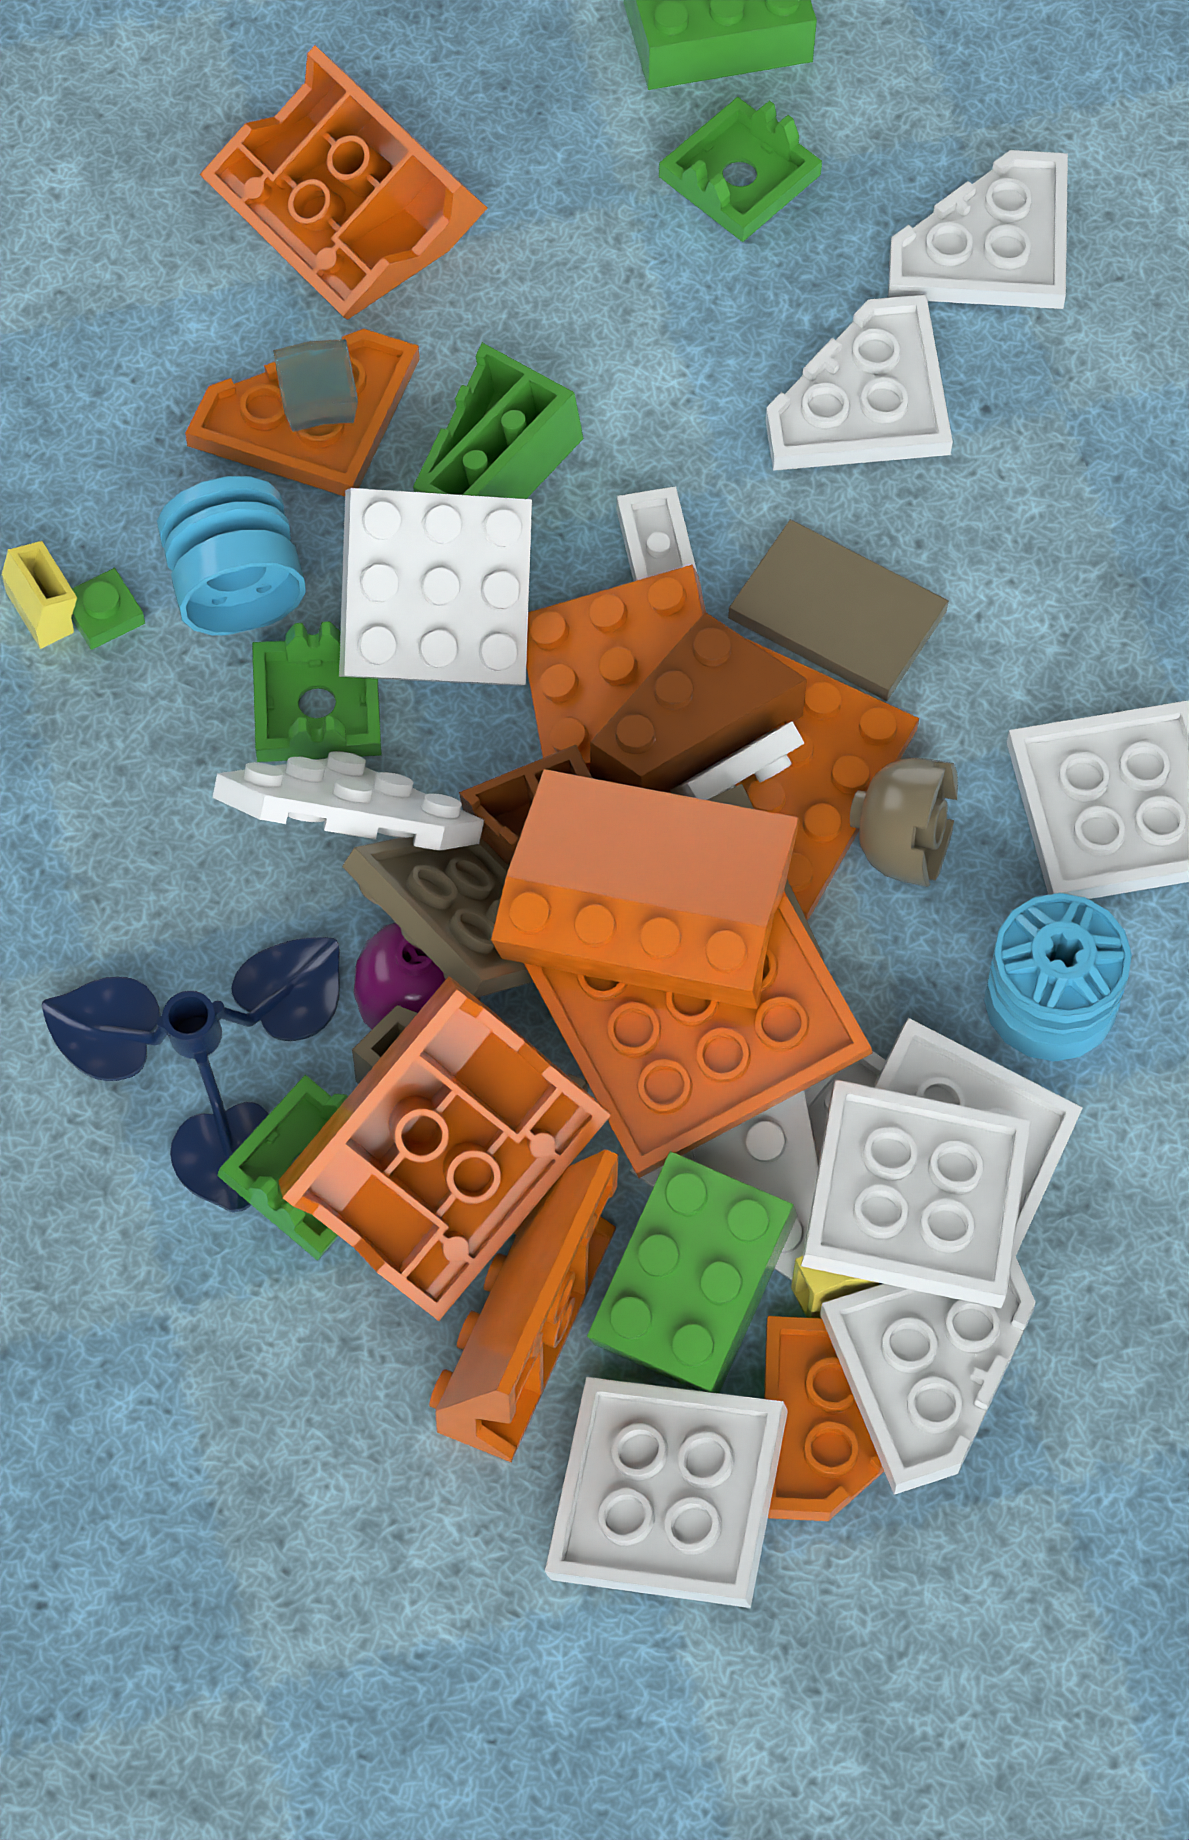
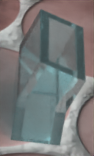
[273,339,358,432]

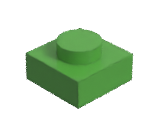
[71,568,145,650]

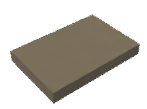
[728,519,949,701]

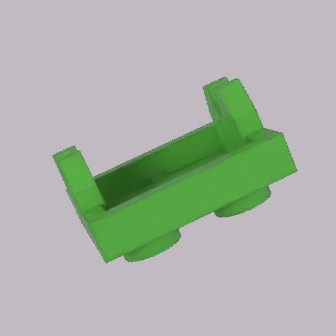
[659,97,822,242]
[252,621,382,762]
[217,1075,348,1261]

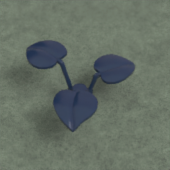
[42,937,340,1213]

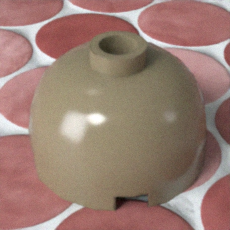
[850,758,958,887]

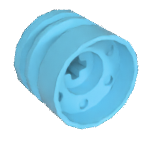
[157,476,306,636]
[984,893,1132,1061]

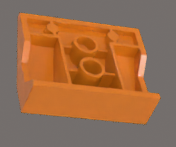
[199,45,488,320]
[491,769,799,1010]
[278,976,611,1321]
[429,1149,618,1463]

